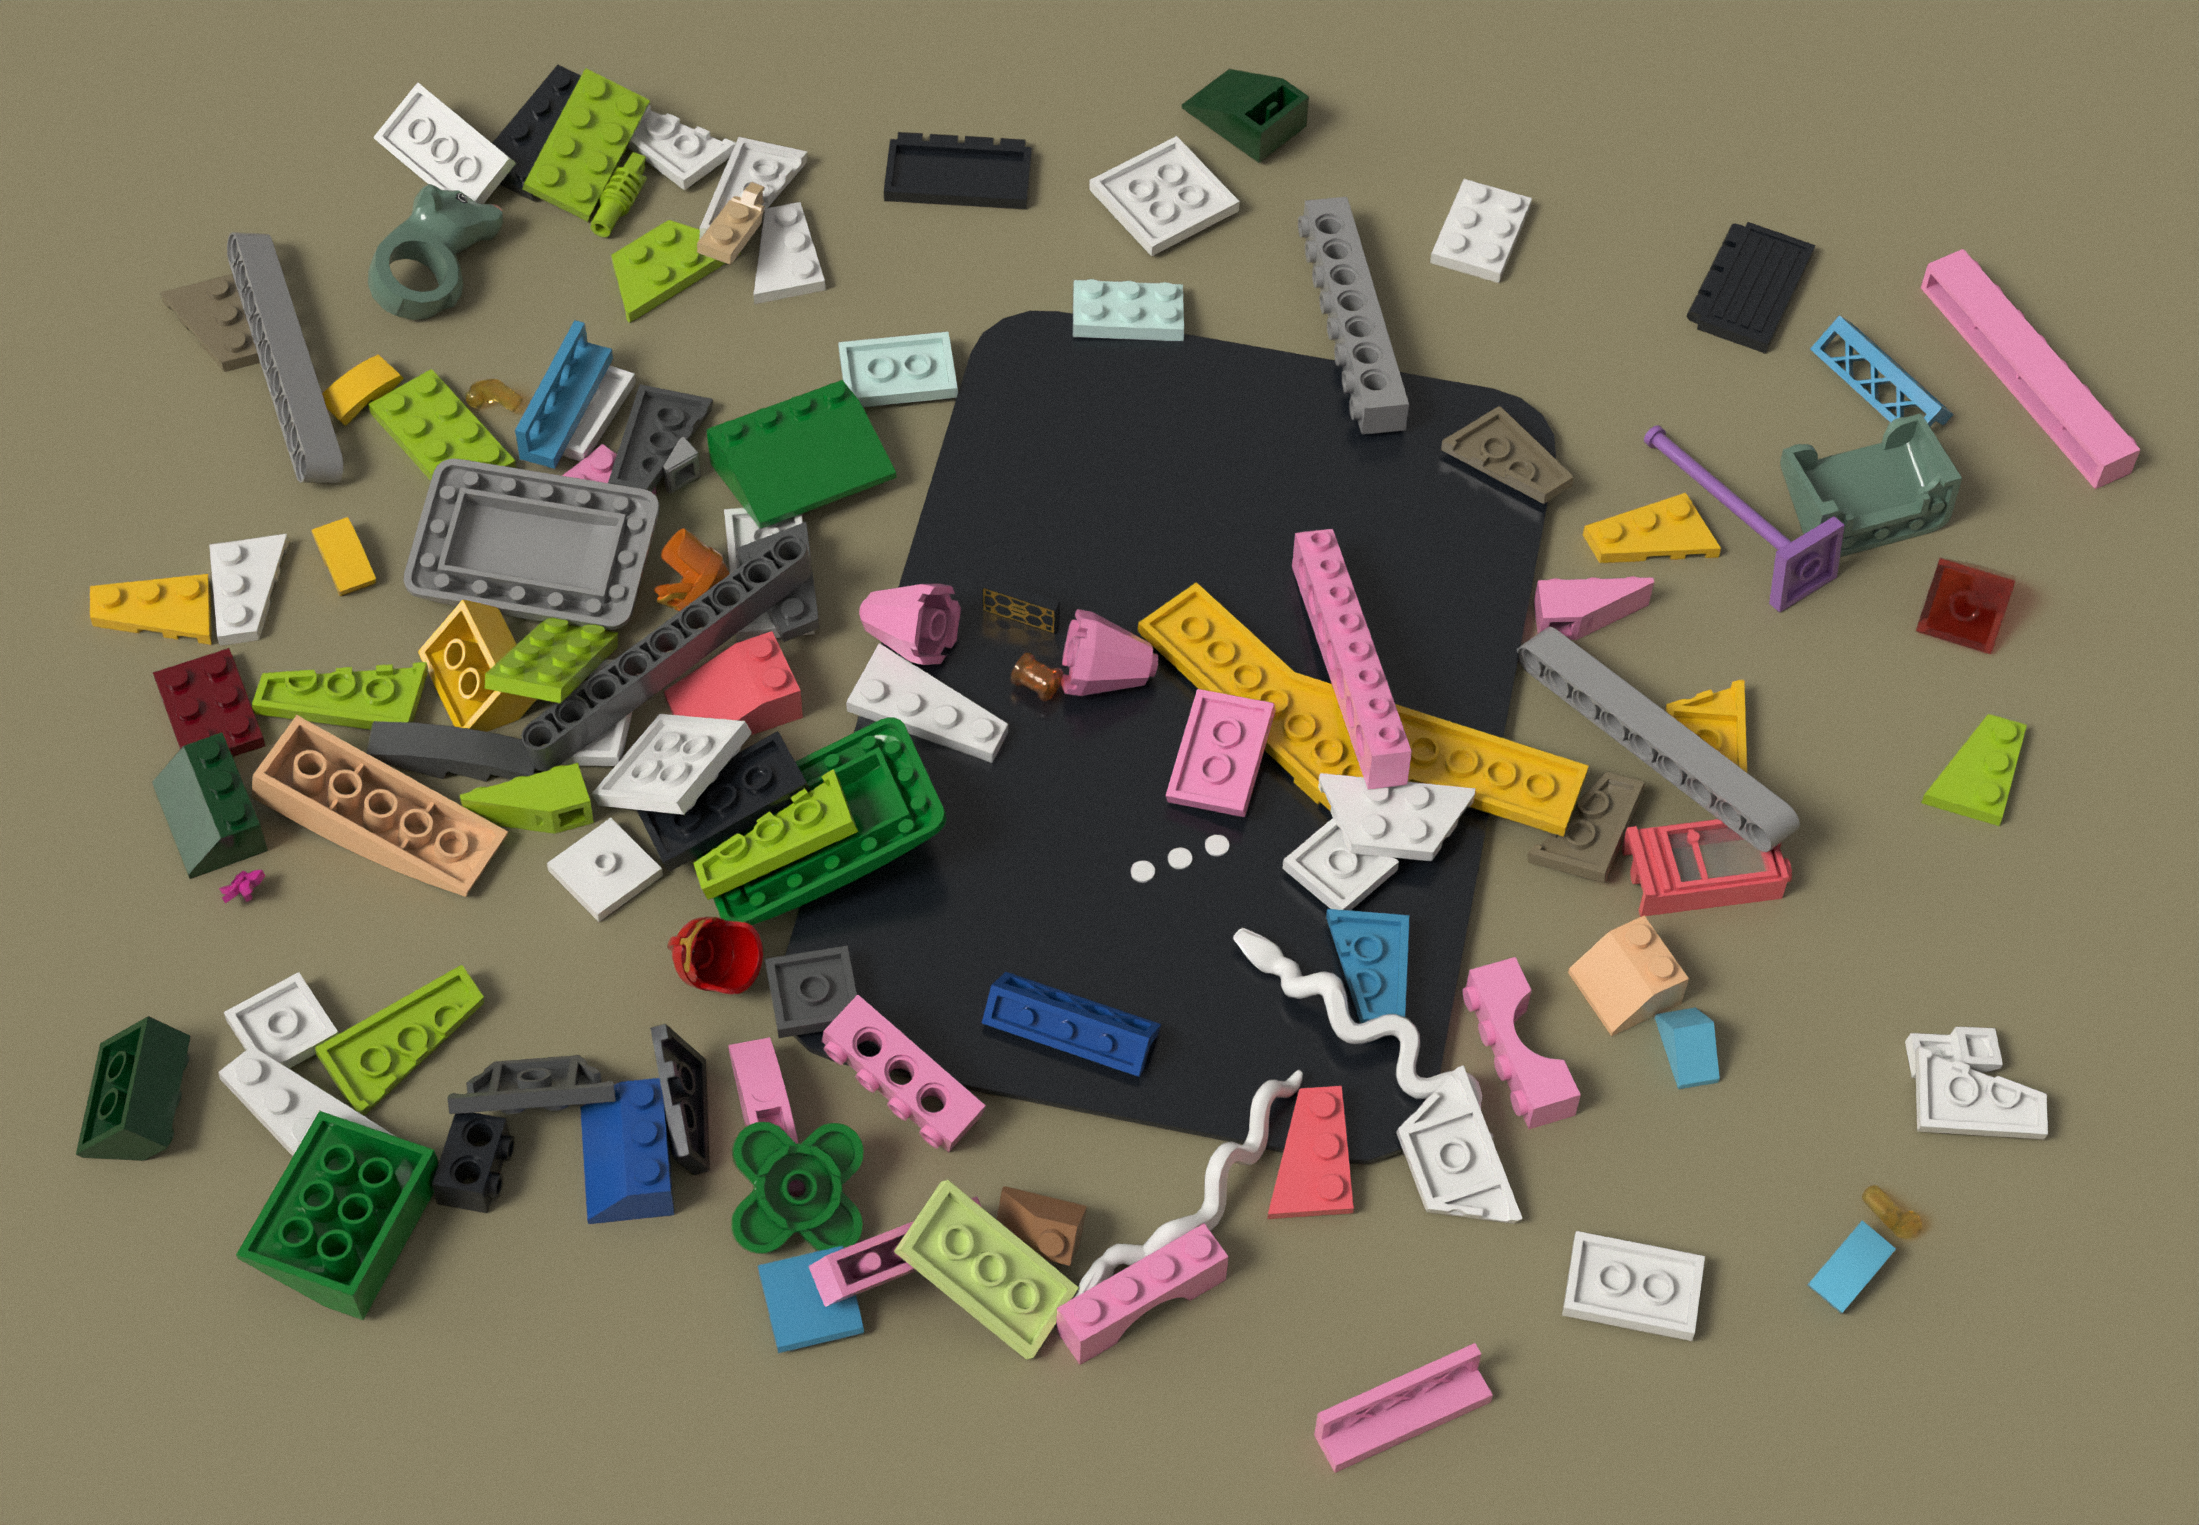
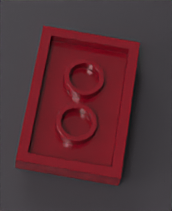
[153,648,265,757]

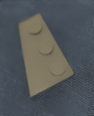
[1441,406,1574,504]

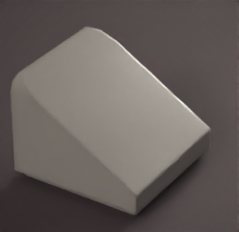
[663,437,701,494]

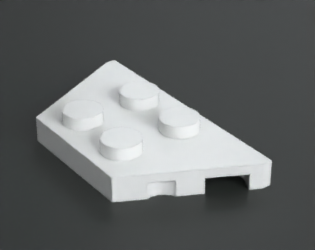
[1318,773,1475,861]
[1396,1065,1523,1224]

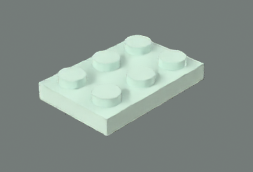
[1073,279,1184,341]
[838,332,958,407]

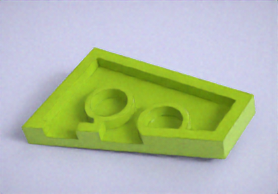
[1921,714,2027,826]

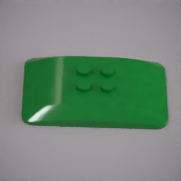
[697,717,947,925]

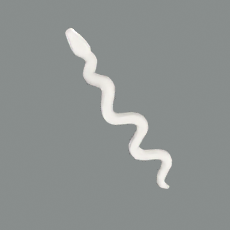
[1233,928,1494,1139]
[1074,1070,1303,1298]

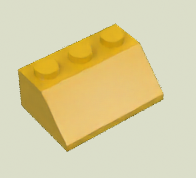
[418,599,537,732]

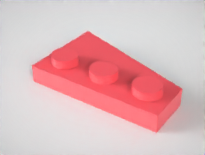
[1267,1086,1354,1219]

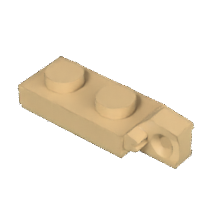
[697,182,765,265]

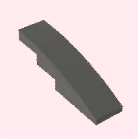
[366,721,535,782]

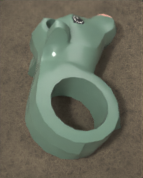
[368,184,503,320]

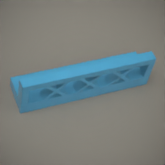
[1810,315,1954,427]
[515,320,613,469]

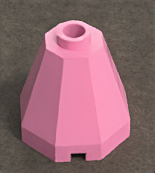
[859,584,961,665]
[1061,609,1158,696]

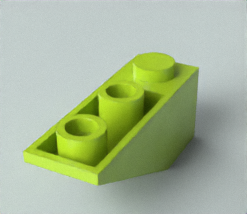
[460,763,594,834]

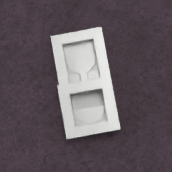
[1905,1027,2003,1078]

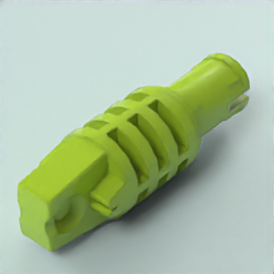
[590,152,647,237]

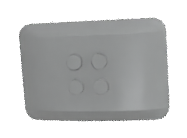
[404,459,659,629]

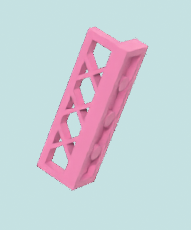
[1314,1343,1493,1473]

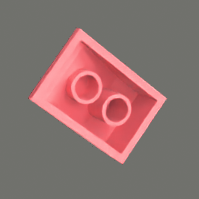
[664,631,803,736]

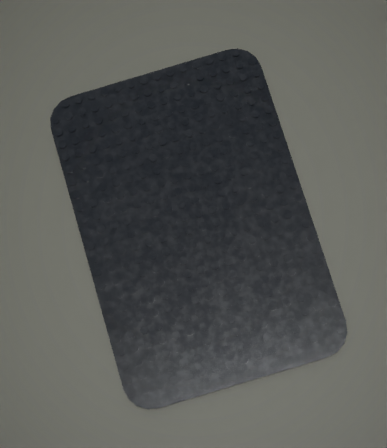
[785,311,1556,1164]

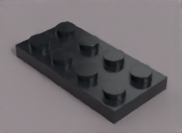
[492,64,581,201]
[637,731,811,872]

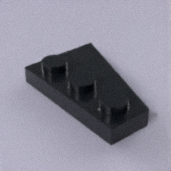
[650,1023,710,1175]

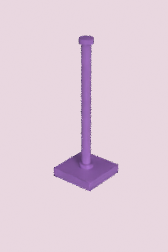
[1644,425,1845,613]

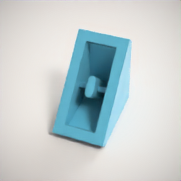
[1655,1007,1720,1090]

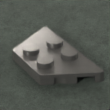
[447,1055,616,1114]

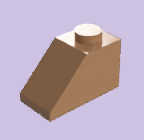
[997,1186,1087,1266]

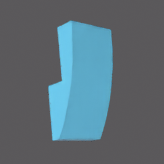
[1807,1220,1896,1314]

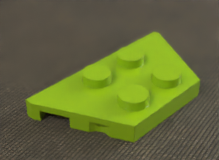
[611,220,741,323]

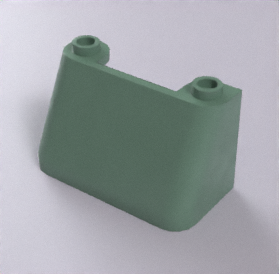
[1780,413,1962,557]

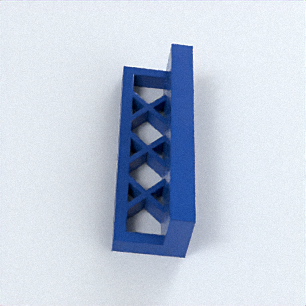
[982,972,1161,1077]

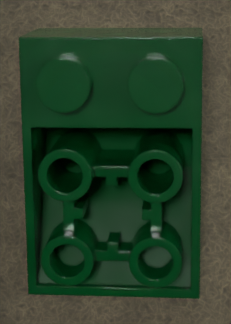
[1181,69,1309,163]

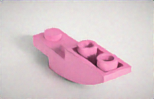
[728,1037,804,1197]

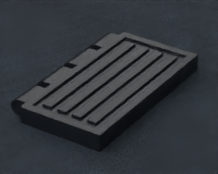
[884,132,1032,210]
[1687,222,1816,354]

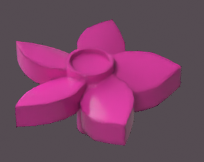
[219,869,265,903]

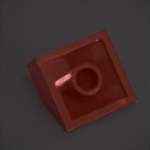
[1916,557,2016,654]

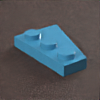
[1326,909,1410,1023]

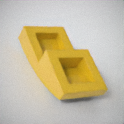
[322,354,404,426]
[311,517,376,596]

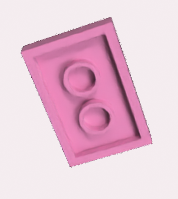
[1165,689,1276,817]

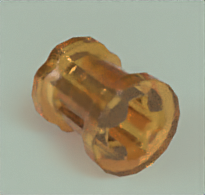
[1011,652,1063,701]

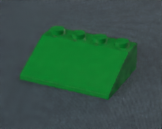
[706,380,897,529]
[236,1111,439,1320]

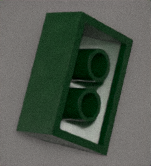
[152,732,268,879]
[76,1016,191,1161]

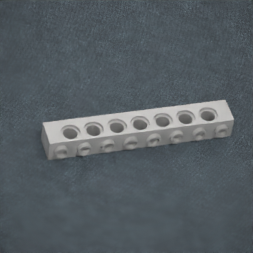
[1298,197,1409,435]

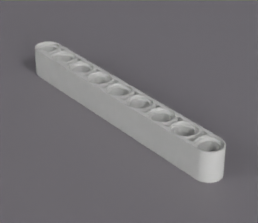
[227,232,343,483]
[1517,627,1800,852]

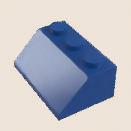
[580,1078,675,1224]

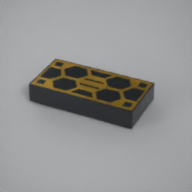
[982,577,1060,634]

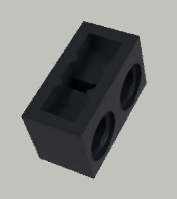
[432,1112,515,1213]

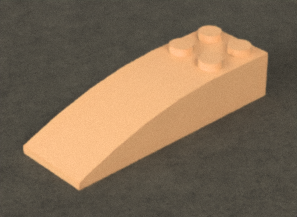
[251,715,508,897]

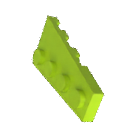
[252,662,429,730]
[693,769,858,900]
[315,965,484,1116]

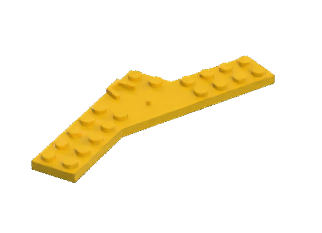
[1138,582,1589,837]

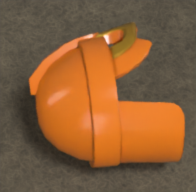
[653,528,730,612]

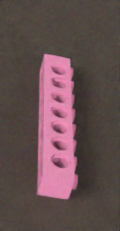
[1292,529,1412,790]

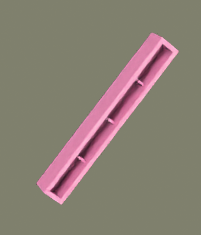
[1921,249,2141,489]

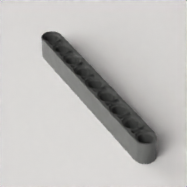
[521,534,813,771]

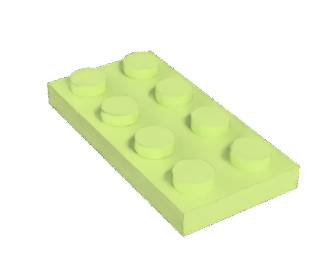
[894,1180,1079,1359]

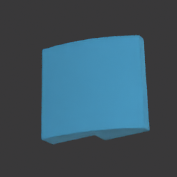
[758,1246,864,1353]

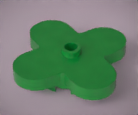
[730,1122,864,1254]

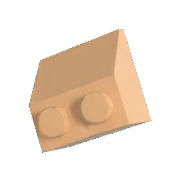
[1568,915,1689,1036]

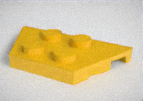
[1665,680,1747,773]

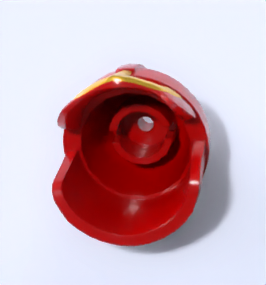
[667,917,763,995]

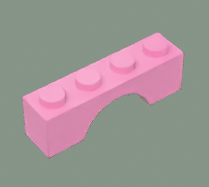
[1463,957,1581,1129]
[1056,1224,1229,1365]

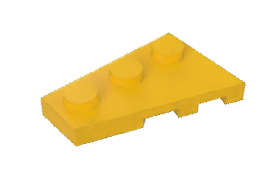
[1583,493,1721,563]
[90,574,212,645]

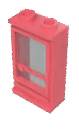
[1621,819,1792,917]

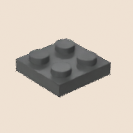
[765,946,857,1038]

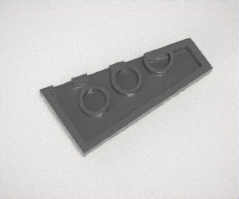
[608,384,713,492]

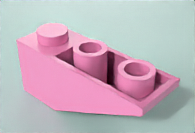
[1533,576,1654,640]

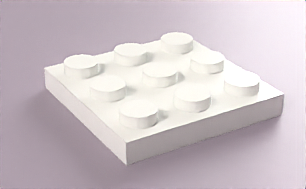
[1089,136,1240,256]
[591,714,752,815]

